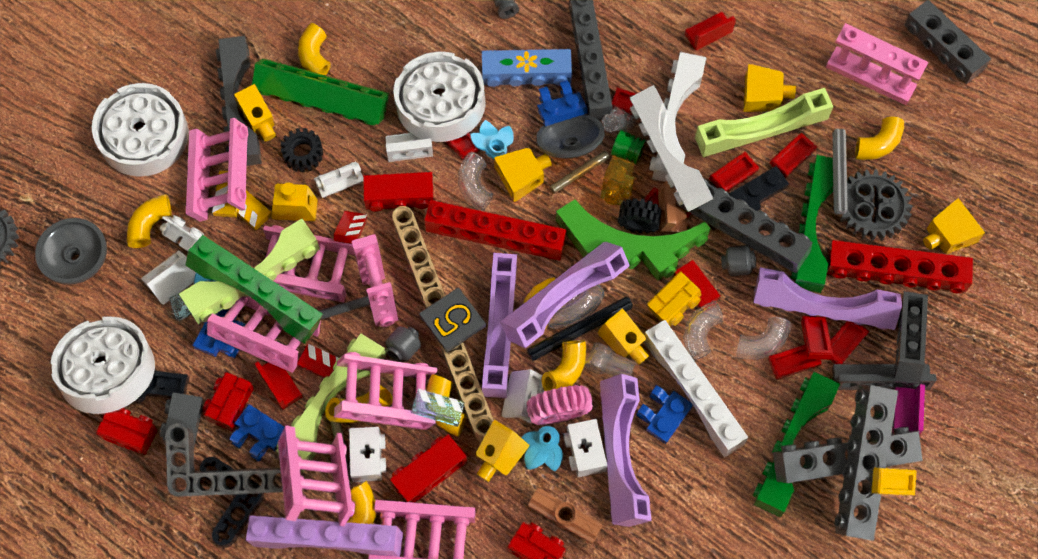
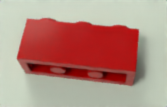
[363,172,434,212]
[390,434,467,503]

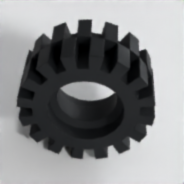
[280,128,323,172]
[618,198,662,234]

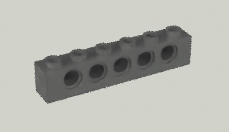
[569,0,612,121]
[676,178,813,273]
[834,385,898,541]
[773,427,923,483]

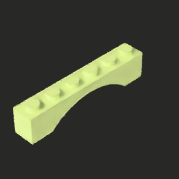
[695,88,833,157]
[179,219,320,324]
[276,334,386,472]

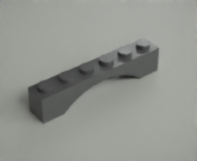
[216,36,262,166]

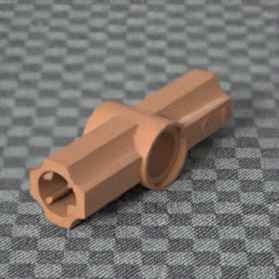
[528,487,603,544]

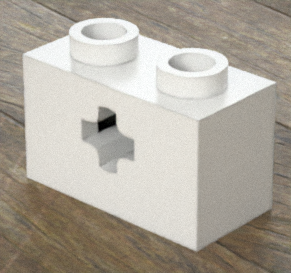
[563,419,607,478]
[349,427,386,482]

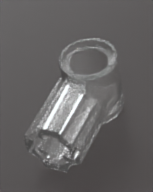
[602,106,636,133]
[585,343,636,376]

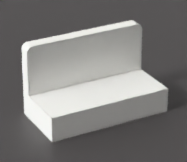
[385,133,433,162]
[141,251,196,304]
[502,369,544,424]

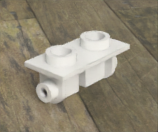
[314,162,363,198]
[160,215,204,251]

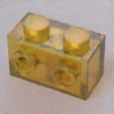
[600,155,635,206]

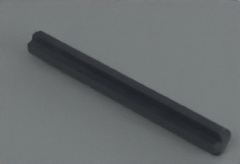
[527,296,633,361]

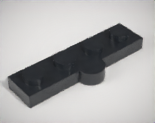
[707,166,789,231]
[94,363,189,404]

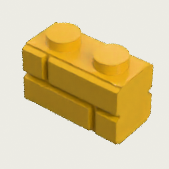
[647,272,701,326]

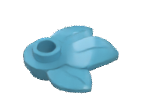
[470,120,514,159]
[521,426,563,471]

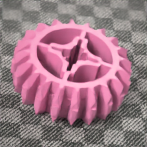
[527,385,593,425]

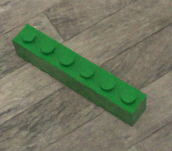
[252,58,389,125]

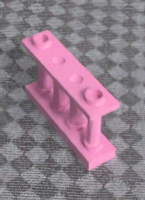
[826,23,928,105]
[186,118,248,222]
[263,225,355,302]
[352,234,399,327]
[207,296,321,373]
[334,352,437,430]
[278,426,355,526]
[369,500,476,559]

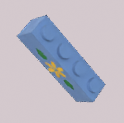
[482,49,572,87]

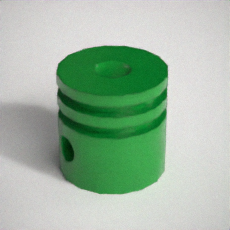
[611,130,647,165]

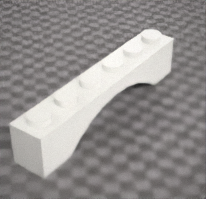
[649,52,706,182]
[630,85,713,212]
[644,320,748,458]

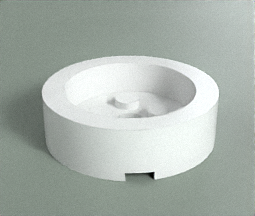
[394,52,486,142]
[92,83,189,176]
[51,317,155,414]

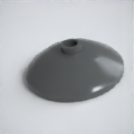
[536,115,605,159]
[35,218,107,285]

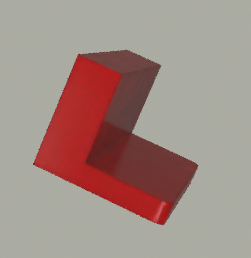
[684,12,736,51]
[254,361,303,410]

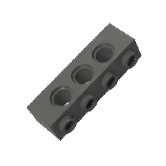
[905,0,991,84]
[894,291,928,384]

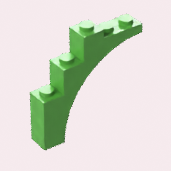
[556,200,710,281]

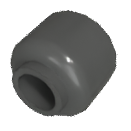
[721,245,756,277]
[385,327,421,362]

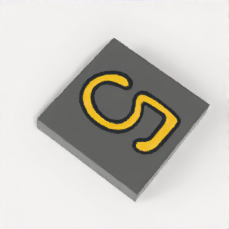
[419,287,486,353]

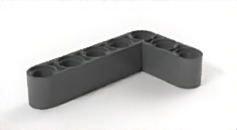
[166,422,283,496]

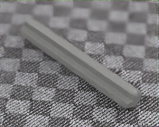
[832,129,848,214]

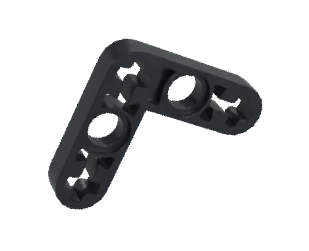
[200,457,264,548]

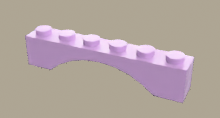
[500,242,630,348]
[482,253,517,398]
[754,267,902,330]
[600,374,651,527]
[246,516,403,557]

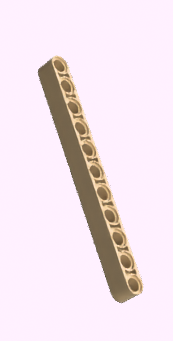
[392,206,494,442]

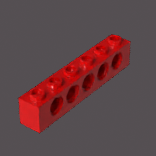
[424,200,566,261]
[827,240,973,294]

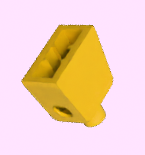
[743,64,796,112]
[234,84,276,141]
[494,148,552,202]
[272,182,318,221]
[923,198,985,254]
[597,308,649,365]
[476,420,530,482]

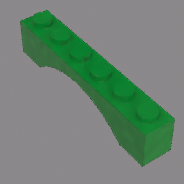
[790,155,833,293]
[185,235,323,344]
[752,372,840,518]

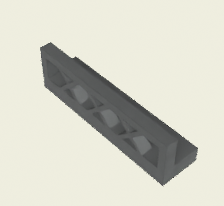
[832,364,937,390]

